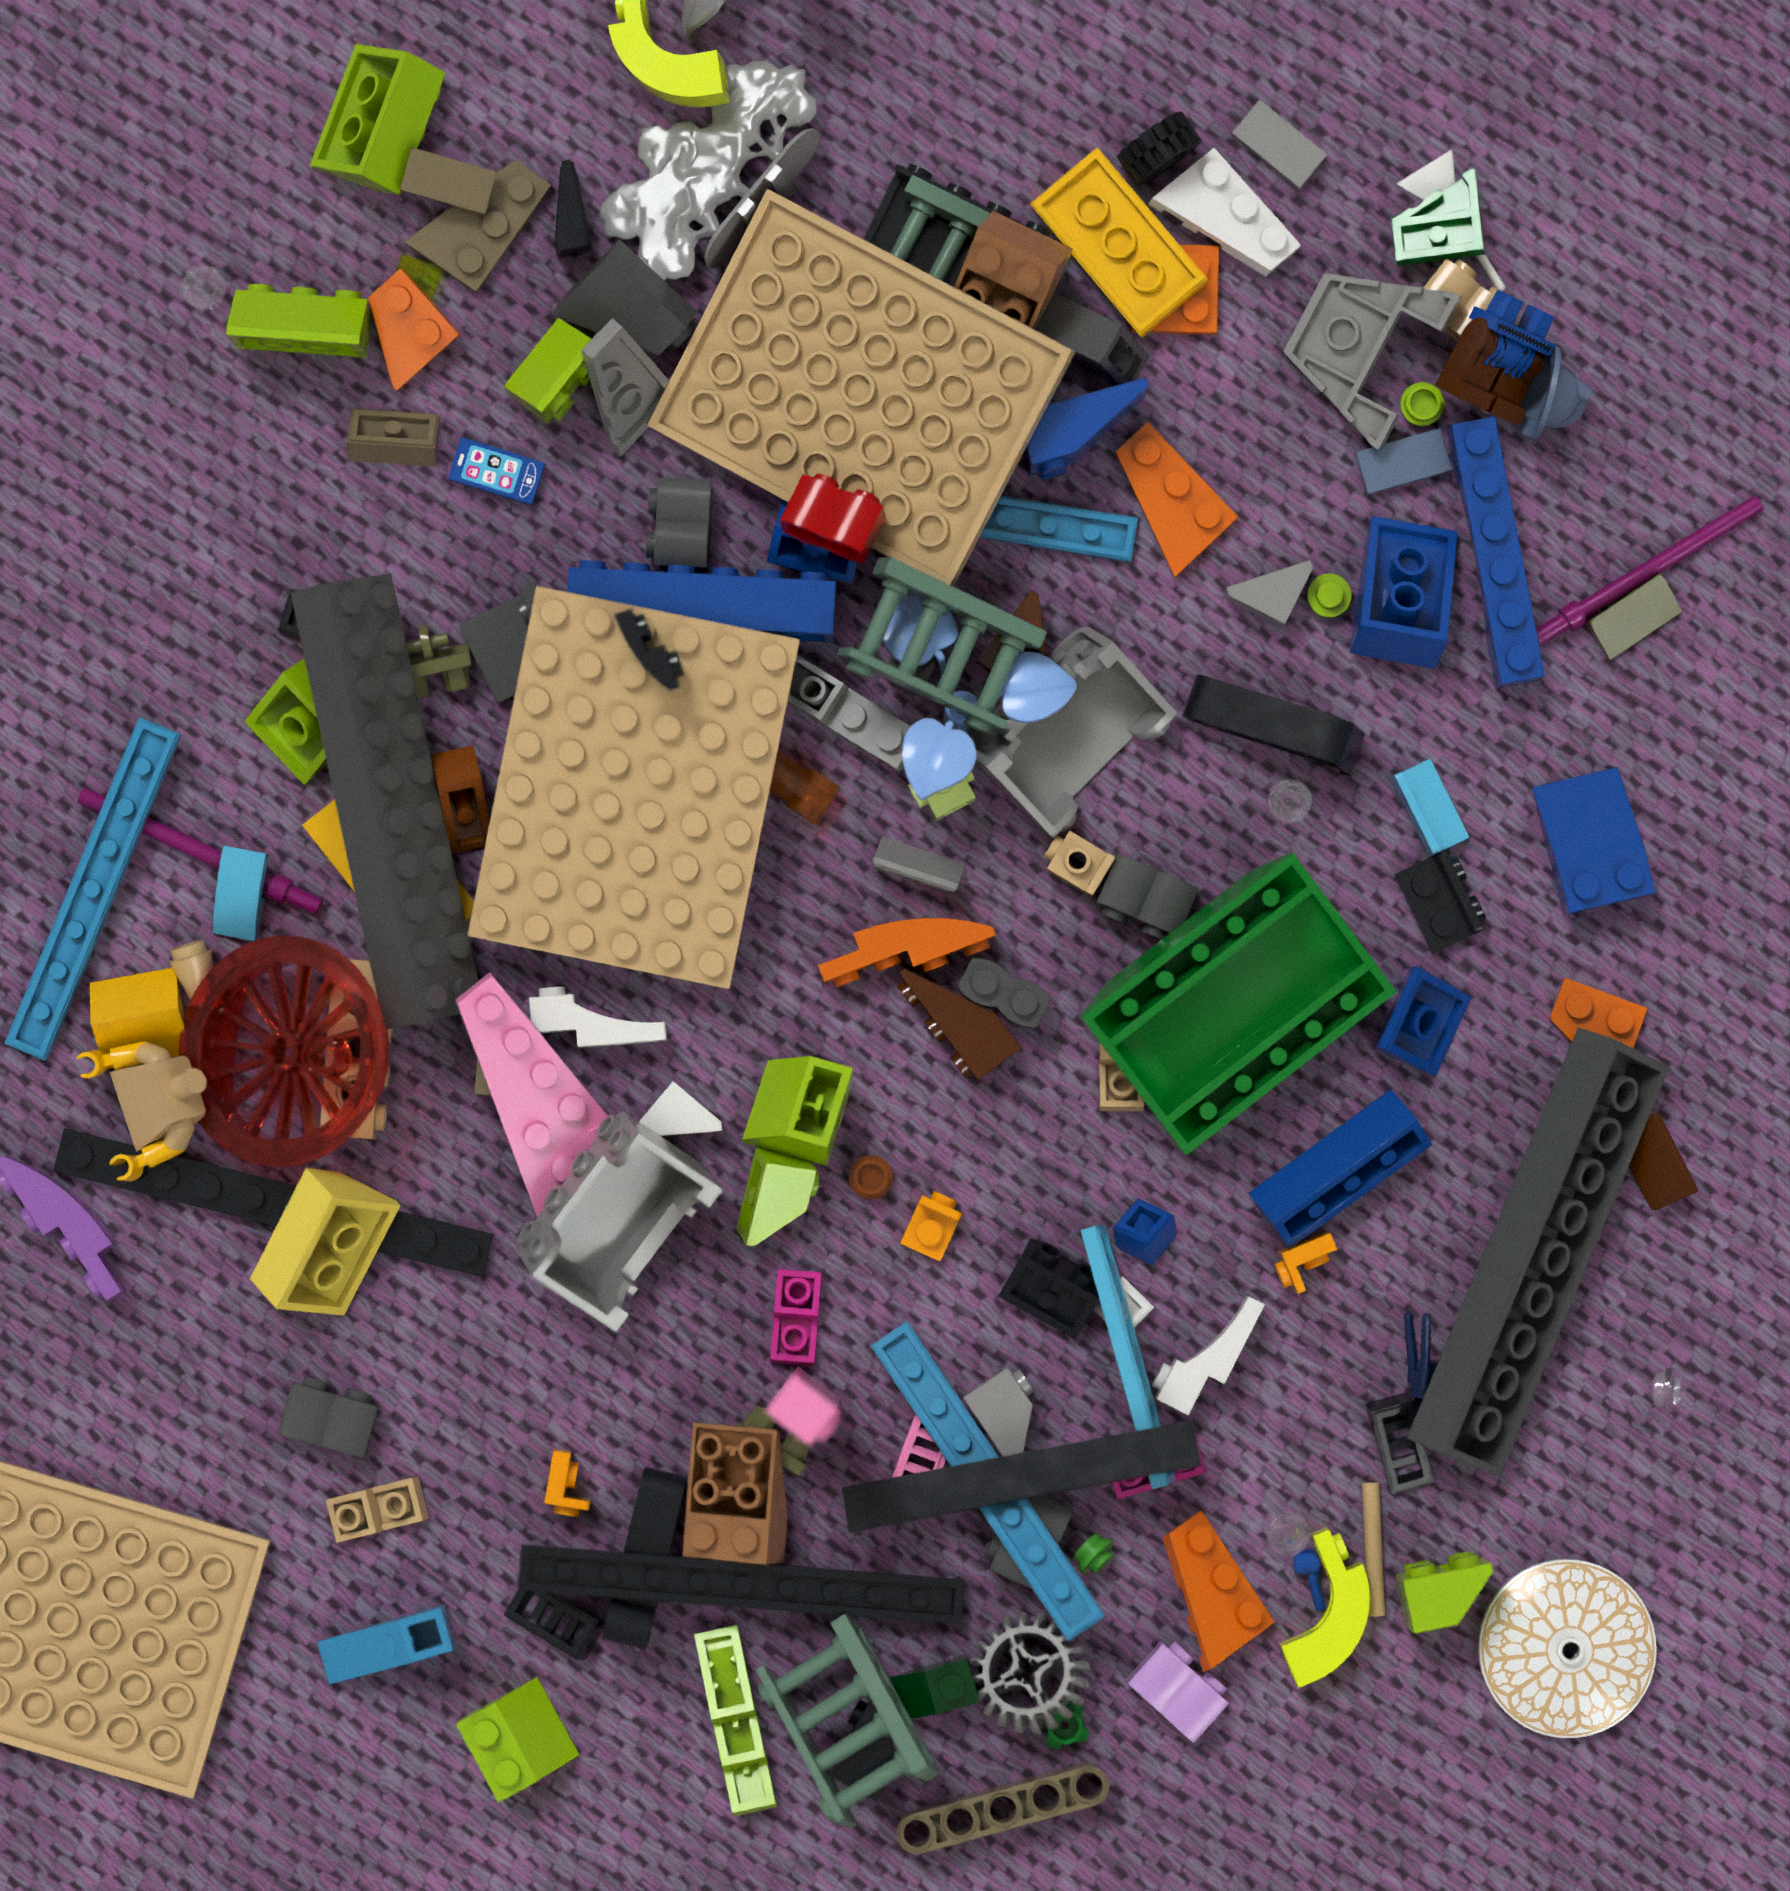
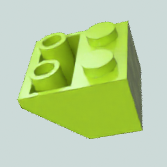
[503,318,592,425]
[742,1056,853,1166]
[1395,1551,1493,1634]

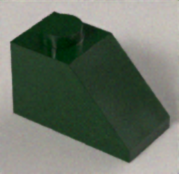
[889,1654,979,1719]

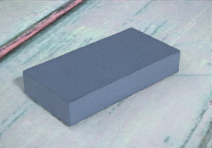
[1355,428,1452,496]

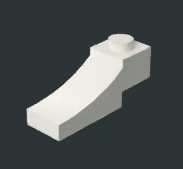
[529,987,668,1048]
[1152,1296,1265,1415]

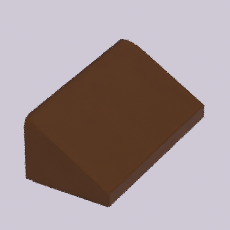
[1629,1112,1698,1210]

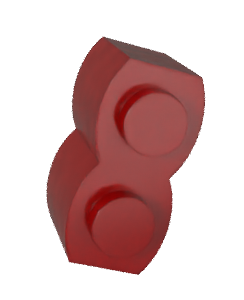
[780,474,886,564]

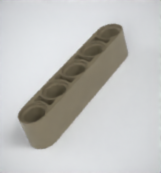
[897,1762,1109,1854]

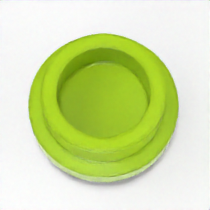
[1400,382,1444,427]
[1307,573,1352,618]

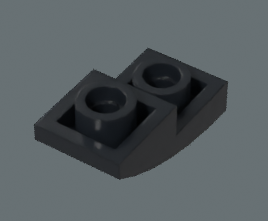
[614,608,685,691]

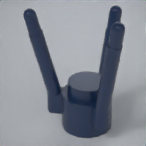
[1404,1313,1439,1399]

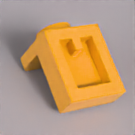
[900,1191,962,1261]
[1274,1231,1337,1294]
[544,1448,591,1517]

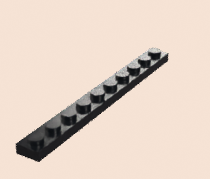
[53,1128,494,1277]
[517,1544,965,1625]

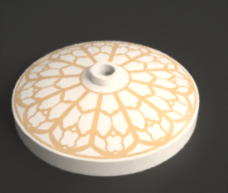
[1477,1559,1657,1738]

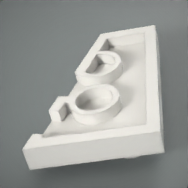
[1148,148,1301,277]

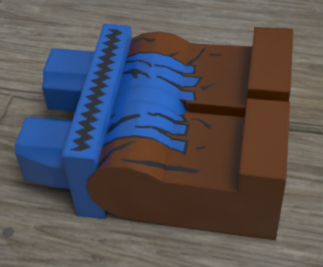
[1434,289,1555,426]

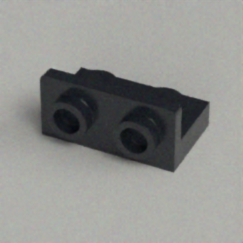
[1394,850,1486,954]
[999,1239,1099,1340]

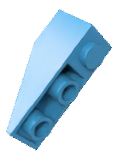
[317,1604,458,1684]

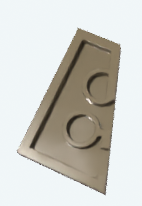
[404,160,552,294]

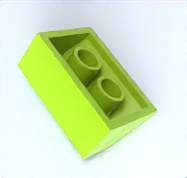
[309,44,446,195]
[226,284,371,358]

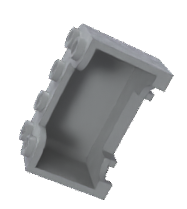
[517,1111,723,1332]

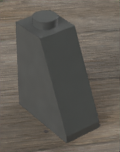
[553,239,697,355]
[1034,293,1150,386]

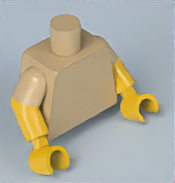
[76,1041,207,1182]

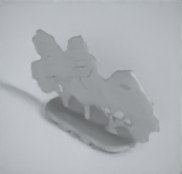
[600,60,820,281]

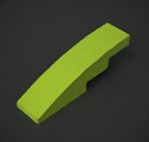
[694,1625,777,1817]

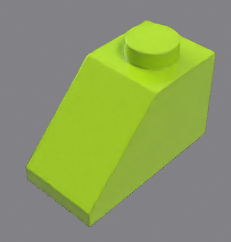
[736,1147,819,1246]

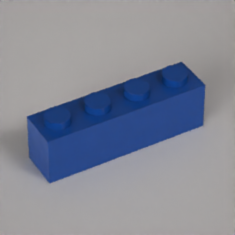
[1248,1089,1432,1249]

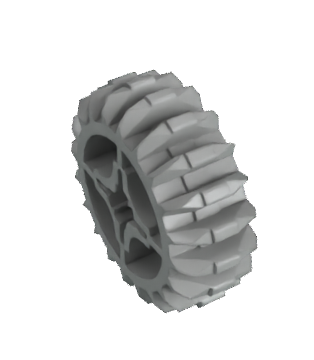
[971,1613,1090,1734]

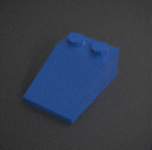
[1023,378,1148,480]
[1350,516,1458,669]
[1532,767,1656,916]

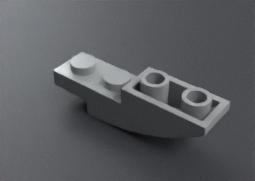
[787,655,911,772]

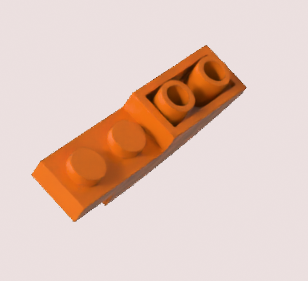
[818,918,996,988]

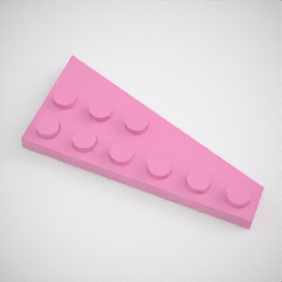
[455,972,608,1217]

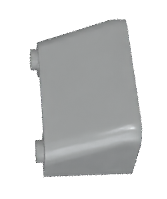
[969,626,1178,838]

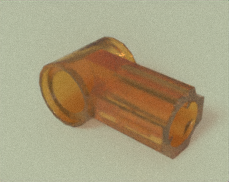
[770,751,841,826]

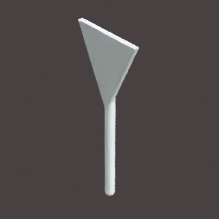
[1397,149,1505,292]

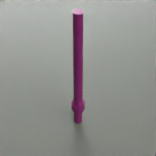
[1536,495,1764,646]
[77,787,323,915]

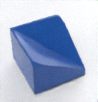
[1113,1198,1177,1265]

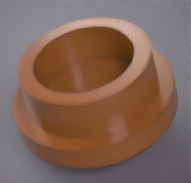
[849,1155,893,1199]

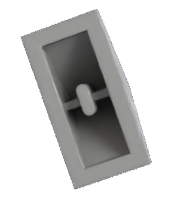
[1224,560,1313,628]

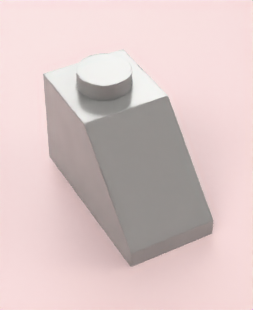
[963,1367,1034,1456]

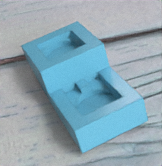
[213,845,270,942]

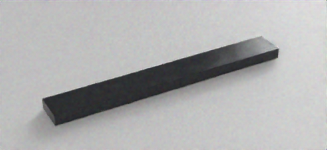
[841,1420,1201,1533]

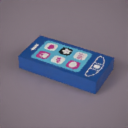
[448,437,546,506]

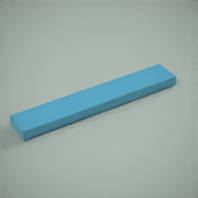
[1081,1224,1176,1489]

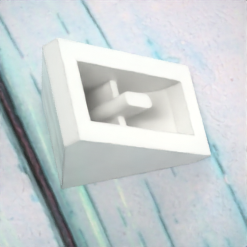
[639,1081,723,1136]

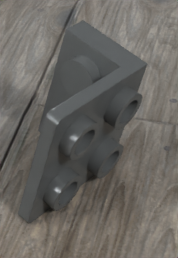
[460,581,537,703]

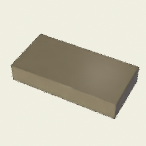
[400,147,497,215]

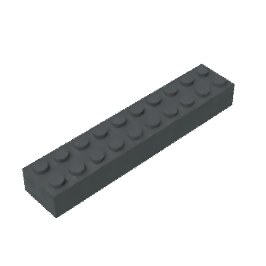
[291,573,478,1030]
[1407,1027,1669,1477]

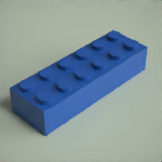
[567,560,837,643]

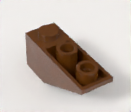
[897,969,1021,1081]

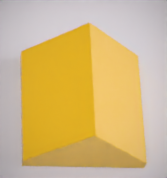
[90,968,193,1069]

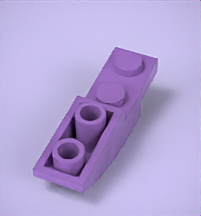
[0,1156,127,1301]

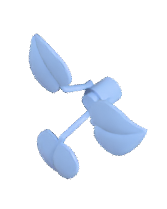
[883,595,1077,800]

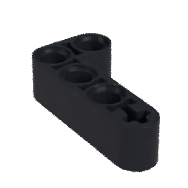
[1182,675,1365,776]
[603,1467,688,1650]

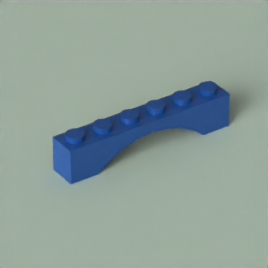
[1446,416,1545,689]

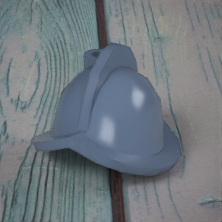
[1510,346,1592,441]

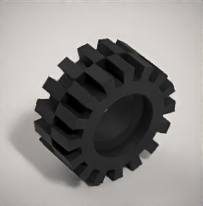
[1117,111,1202,187]

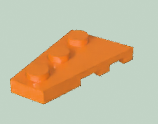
[1115,422,1238,578]
[1162,1511,1275,1673]

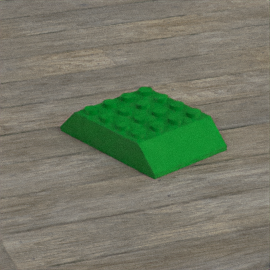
[1080,852,1396,1156]

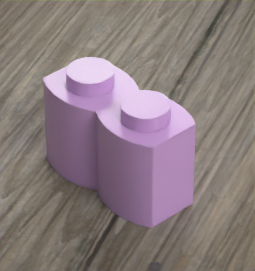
[1126,1641,1229,1743]

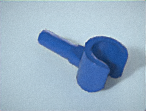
[1293,1549,1326,1611]

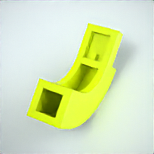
[608,0,730,107]
[1279,1527,1370,1688]

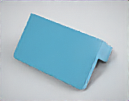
[1390,759,1469,857]

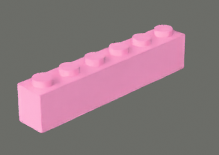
[766,1367,841,1446]

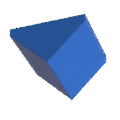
[1373,966,1471,1077]

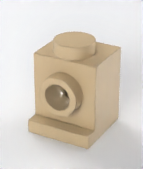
[1044,831,1115,897]

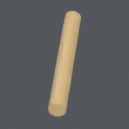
[1362,1482,1385,1617]

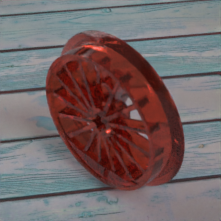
[179,935,390,1167]

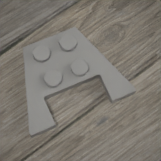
[1283,273,1462,450]

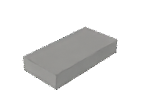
[1231,99,1328,190]

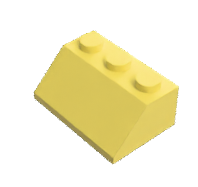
[250,1168,401,1316]

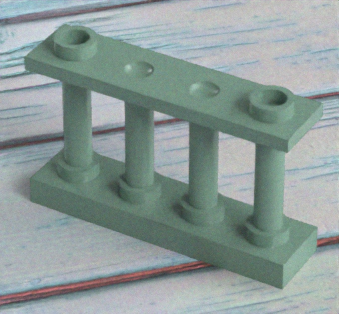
[891,175,1071,282]
[836,557,1047,734]
[756,1614,940,1829]

